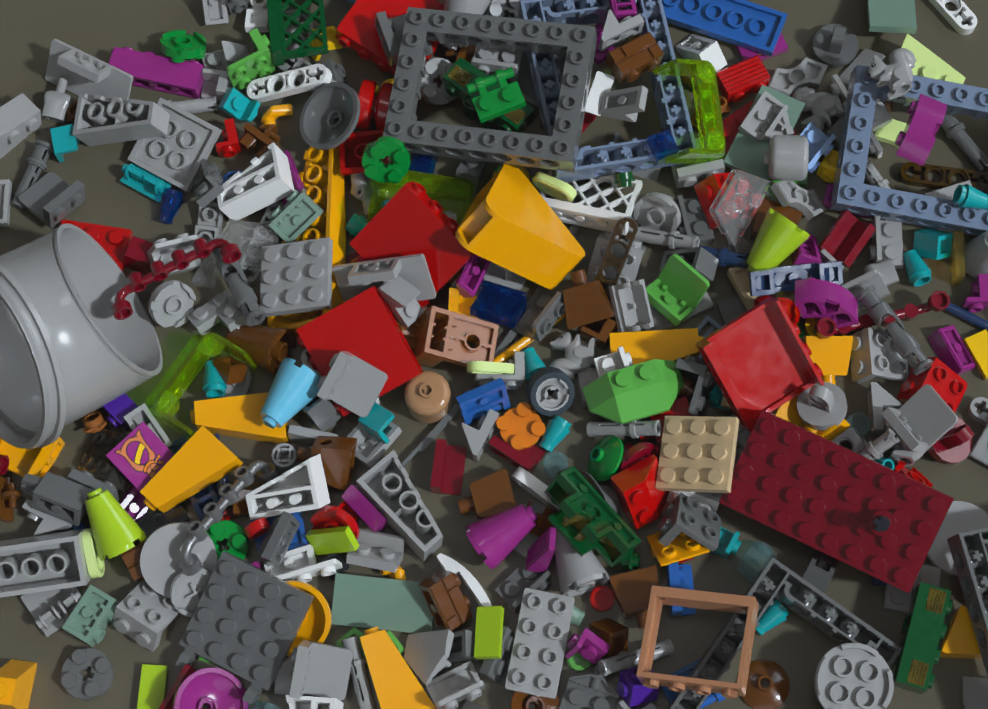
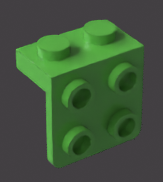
[226,28,276,90]
[646,254,710,327]

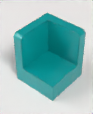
[50,124,80,163]
[913,228,953,260]
[358,402,395,445]

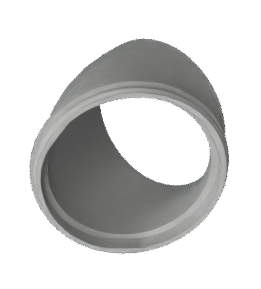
[0,223,163,449]

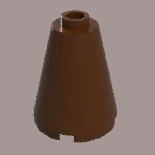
[225,325,296,375]

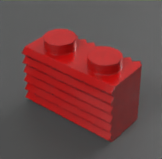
[714,55,770,104]

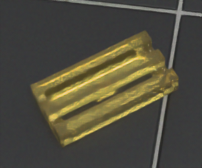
[950,231,965,285]

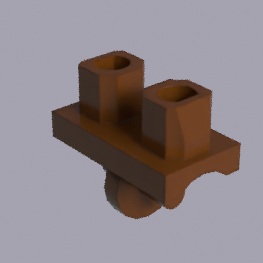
[239,122,281,159]
[0,476,23,523]

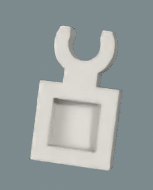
[245,0,269,33]

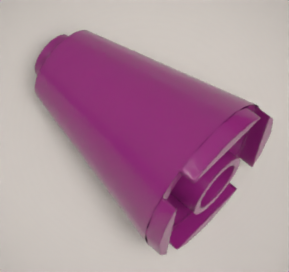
[465,504,538,569]

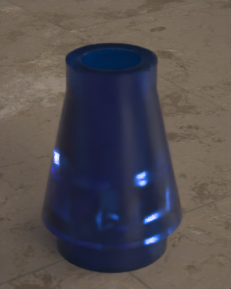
[158,188,185,225]

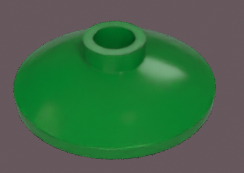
[587,435,623,482]

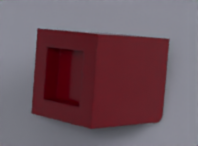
[123,236,153,274]

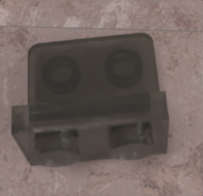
[77,429,131,493]

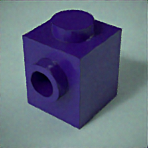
[103,394,138,431]
[617,667,659,707]

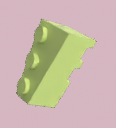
[901,34,966,84]

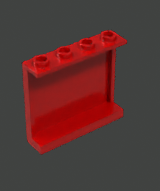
[335,0,444,76]
[349,181,476,309]
[296,286,424,417]
[695,296,825,432]

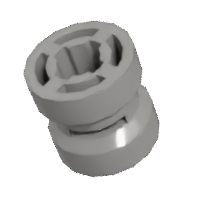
[272,443,299,473]

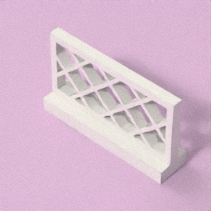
[540,169,643,235]

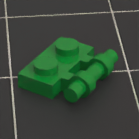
[466,67,526,123]

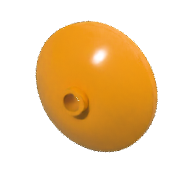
[285,580,332,656]

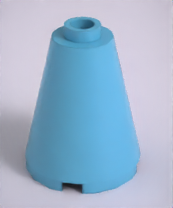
[260,358,321,429]

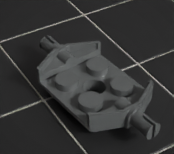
[559,658,619,709]

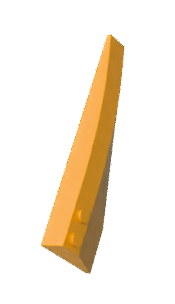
[267,146,346,336]

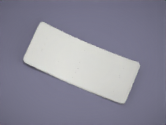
[585,71,615,116]

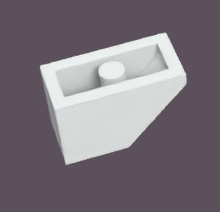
[675,34,727,77]

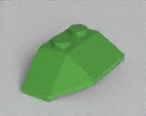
[582,359,684,425]

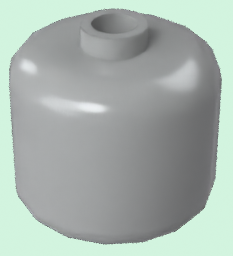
[763,135,809,181]

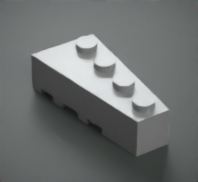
[72,92,170,147]
[0,93,42,159]
[356,450,443,562]

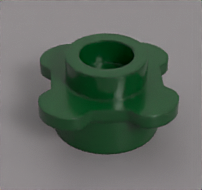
[622,549,640,571]

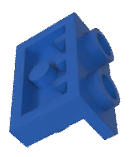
[666,562,696,617]

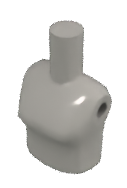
[41,78,72,123]
[350,173,376,217]
[864,258,900,286]

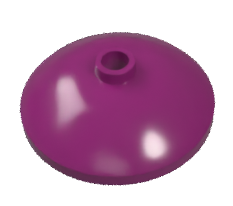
[173,668,249,709]

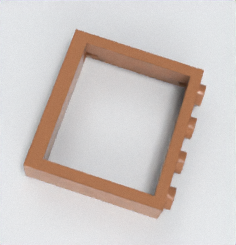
[636,585,759,699]

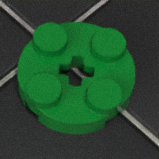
[160,30,206,63]
[362,136,410,184]
[206,519,249,562]

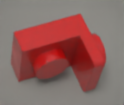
[215,118,242,158]

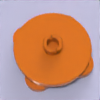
[496,402,546,451]

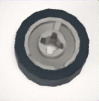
[526,367,575,417]

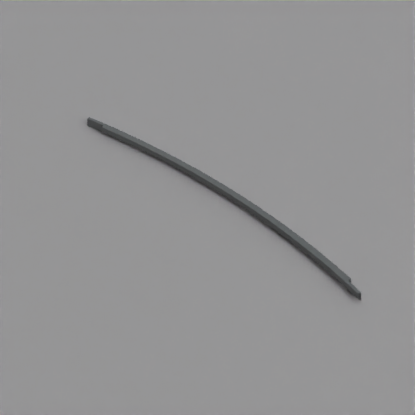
[401,132,620,467]

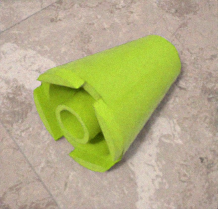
[746,208,810,271]
[84,487,147,561]

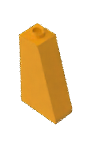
[609,328,703,365]
[190,392,289,444]
[140,425,243,513]
[360,627,436,709]

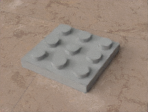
[127,97,222,192]
[260,237,333,317]

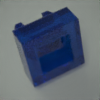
[646,129,679,161]

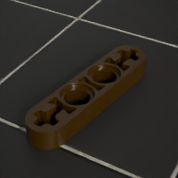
[899,162,988,194]
[595,216,638,300]

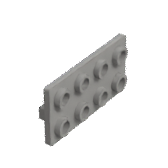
[45,39,133,100]
[332,254,437,302]
[505,588,575,699]

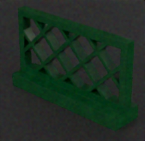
[267,0,329,66]

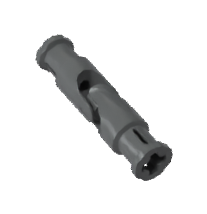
[211,237,266,326]
[856,285,933,375]

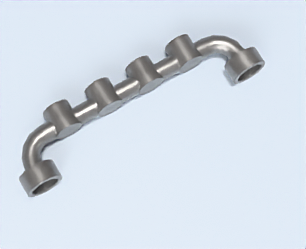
[179,460,279,576]

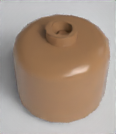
[404,371,452,423]

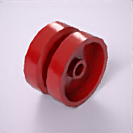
[356,79,393,131]

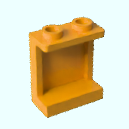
[0,436,65,478]

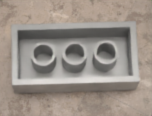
[0,529,91,598]

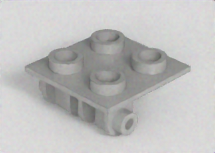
[20,587,82,637]

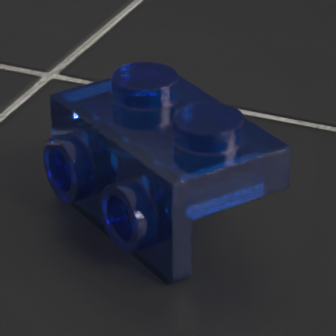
[470,280,527,329]

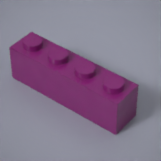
[108,47,204,99]

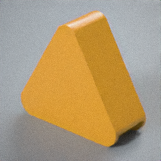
[455,164,585,290]

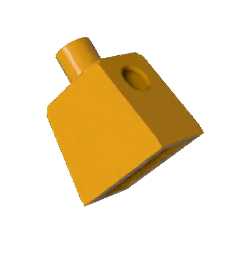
[802,336,853,385]

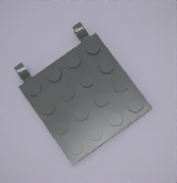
[175,551,315,704]

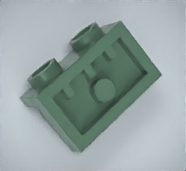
[269,188,323,243]
[62,584,119,647]

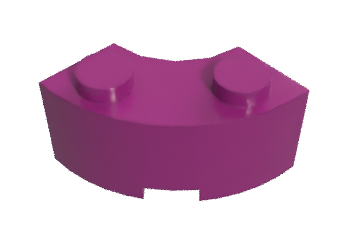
[894,93,947,166]
[795,277,858,328]

